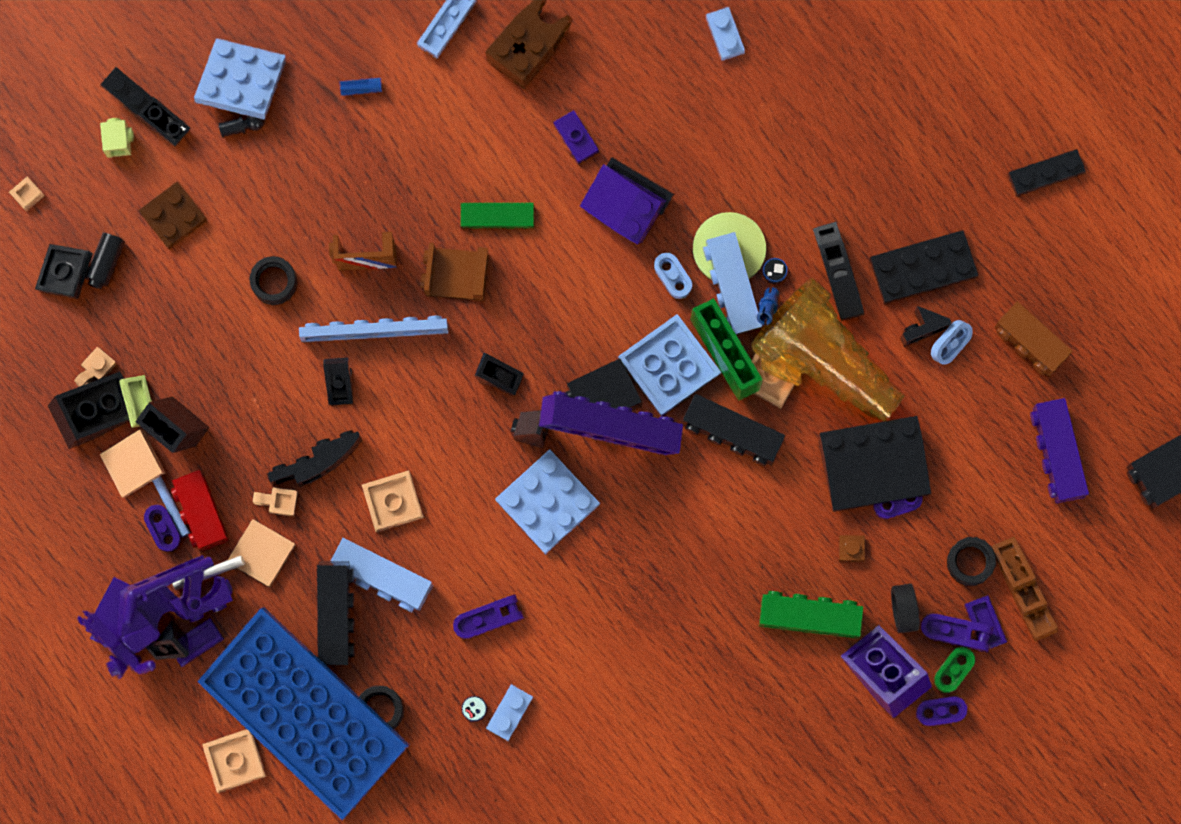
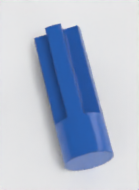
[340,78,382,96]

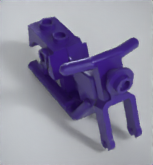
[77,555,233,679]

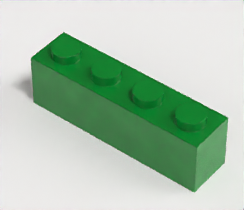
[690,298,763,401]
[758,591,863,639]

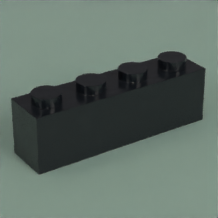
[682,393,785,466]
[317,561,355,665]

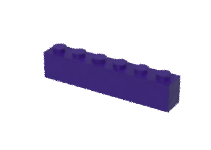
[539,391,683,455]

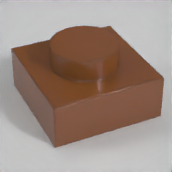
[839,535,865,562]

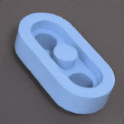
[654,253,692,299]
[931,320,973,365]

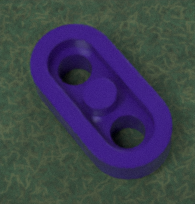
[873,497,923,519]
[144,505,181,552]
[916,697,967,726]

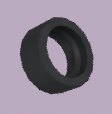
[249,256,298,305]
[947,537,996,586]
[891,583,920,633]
[359,685,404,729]

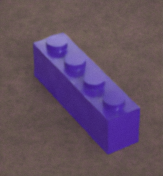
[1030,398,1089,504]

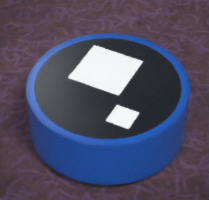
[763,258,788,284]

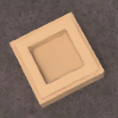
[9,176,44,211]

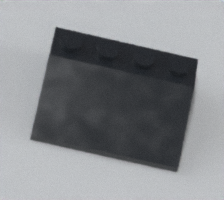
[818,416,931,512]

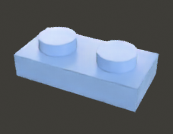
[706,7,745,61]
[486,685,533,741]

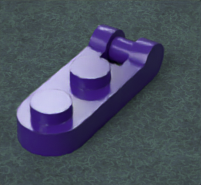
[453,595,524,639]
[921,614,994,652]

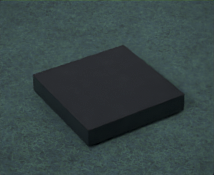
[35,244,93,299]

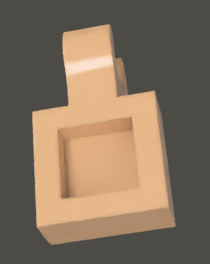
[74,347,117,387]
[253,487,298,517]

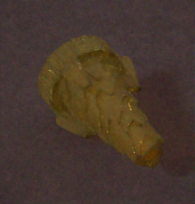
[751,278,905,421]

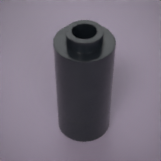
[85,232,125,290]

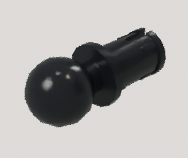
[218,115,265,138]

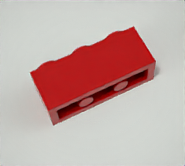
[171,469,230,552]

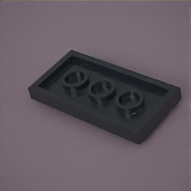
[869,230,978,304]

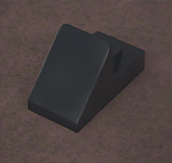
[900,306,952,347]
[474,353,524,396]
[323,358,353,405]
[145,620,189,660]

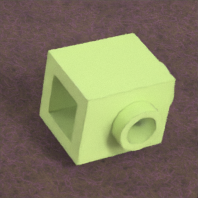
[100,118,134,158]

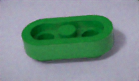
[934,647,975,693]

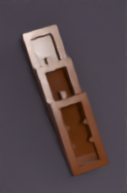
[991,537,1058,642]

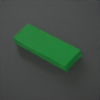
[460,203,534,228]

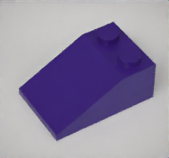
[580,164,666,244]
[841,625,932,718]

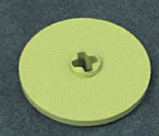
[693,212,766,280]

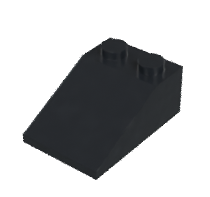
[48,372,130,449]

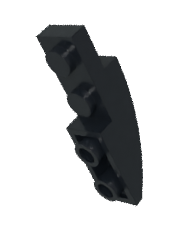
[100,67,191,146]
[813,222,865,322]
[267,430,362,487]

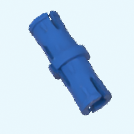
[757,287,780,325]

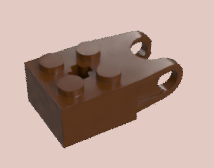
[485,0,572,89]

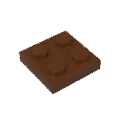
[138,182,208,249]

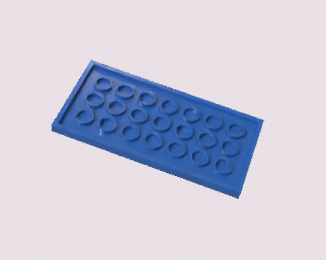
[197,607,410,820]

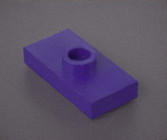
[553,110,599,164]

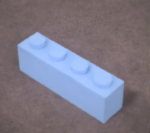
[703,232,762,335]
[331,538,433,612]

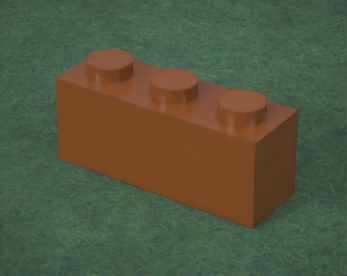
[994,301,1072,377]

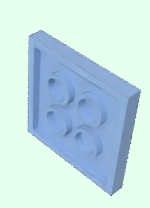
[194,38,286,120]
[618,314,721,417]
[495,449,600,554]

